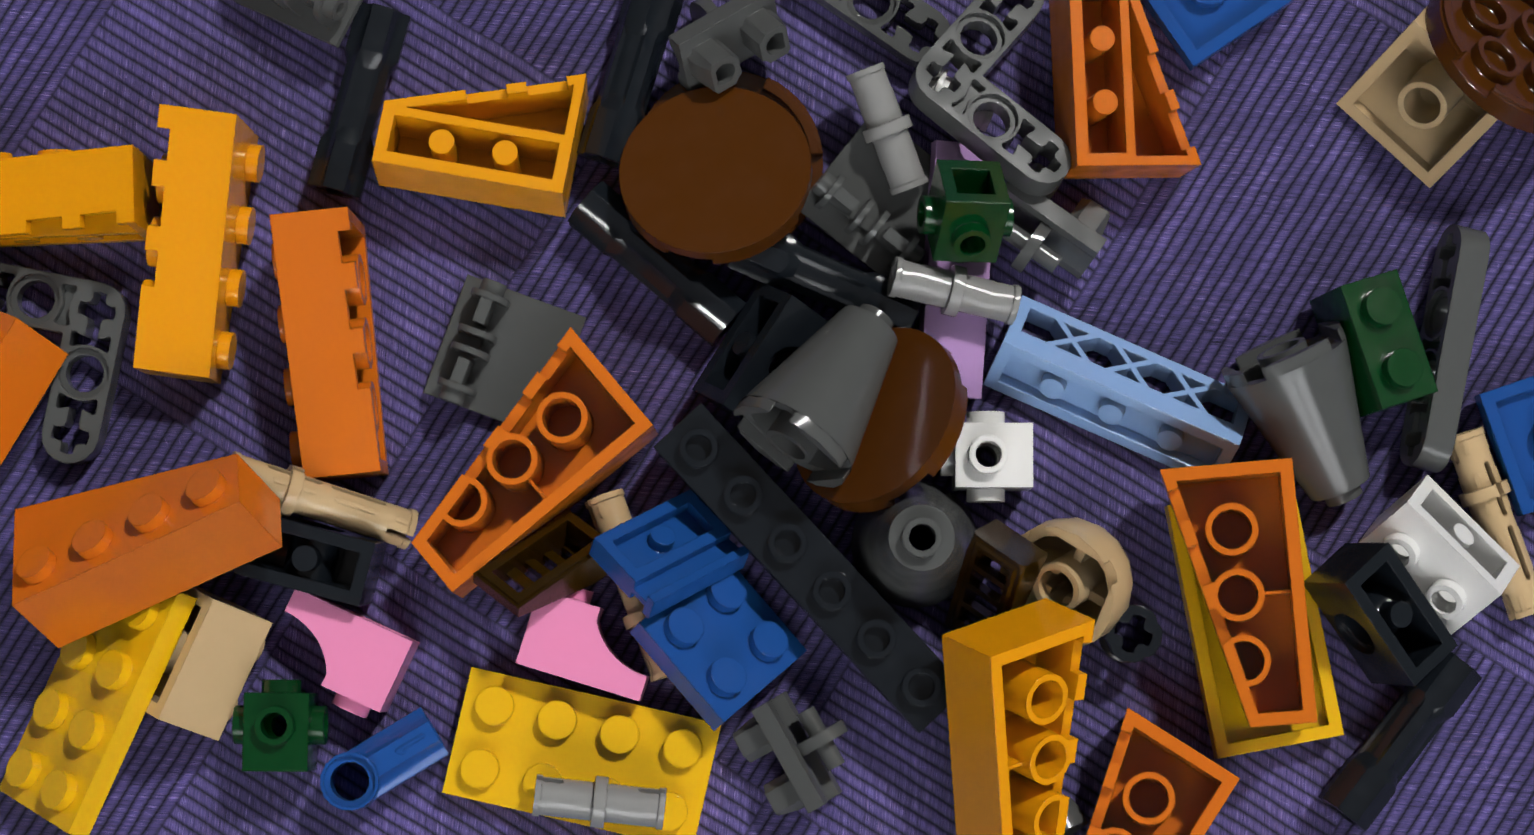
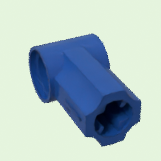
[320,707,450,810]

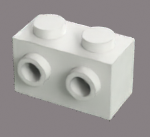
[1359,474,1520,635]

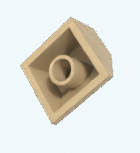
[1336,5,1498,188]
[146,586,273,741]

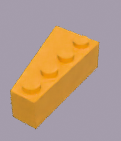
[133,104,265,384]
[942,598,1095,835]

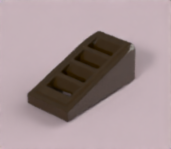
[473,509,608,618]
[944,519,1048,630]

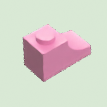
[285,589,420,719]
[515,589,649,701]

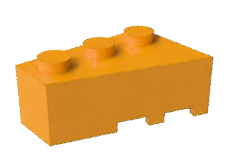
[371,74,589,218]
[0,144,160,247]

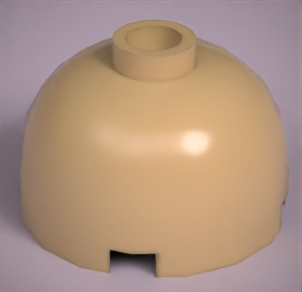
[1000,517,1133,646]

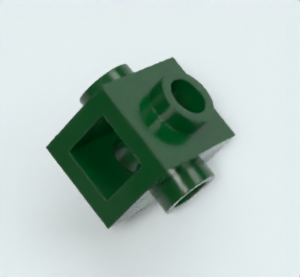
[917,159,1014,263]
[232,679,329,772]

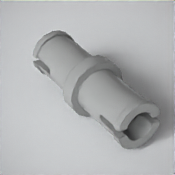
[846,62,929,196]
[886,256,1022,325]
[532,774,667,830]

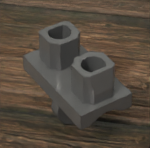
[668,0,790,94]
[1002,163,1110,279]
[733,691,848,816]

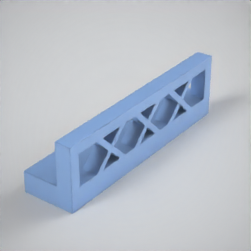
[983,295,1249,468]

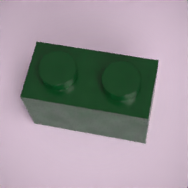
[1309,269,1438,418]

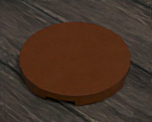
[1426,0,1534,134]
[619,87,813,264]
[797,327,968,513]

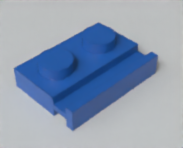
[589,489,750,619]

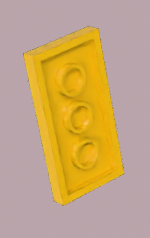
[1164,499,1344,759]
[0,592,197,835]
[442,667,721,835]

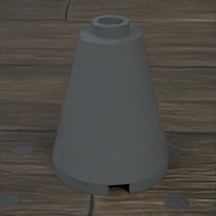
[734,304,898,488]
[1221,321,1370,507]
[851,481,977,608]

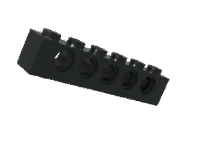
[654,403,947,733]

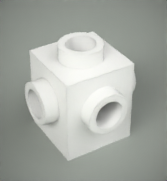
[940,411,1033,503]

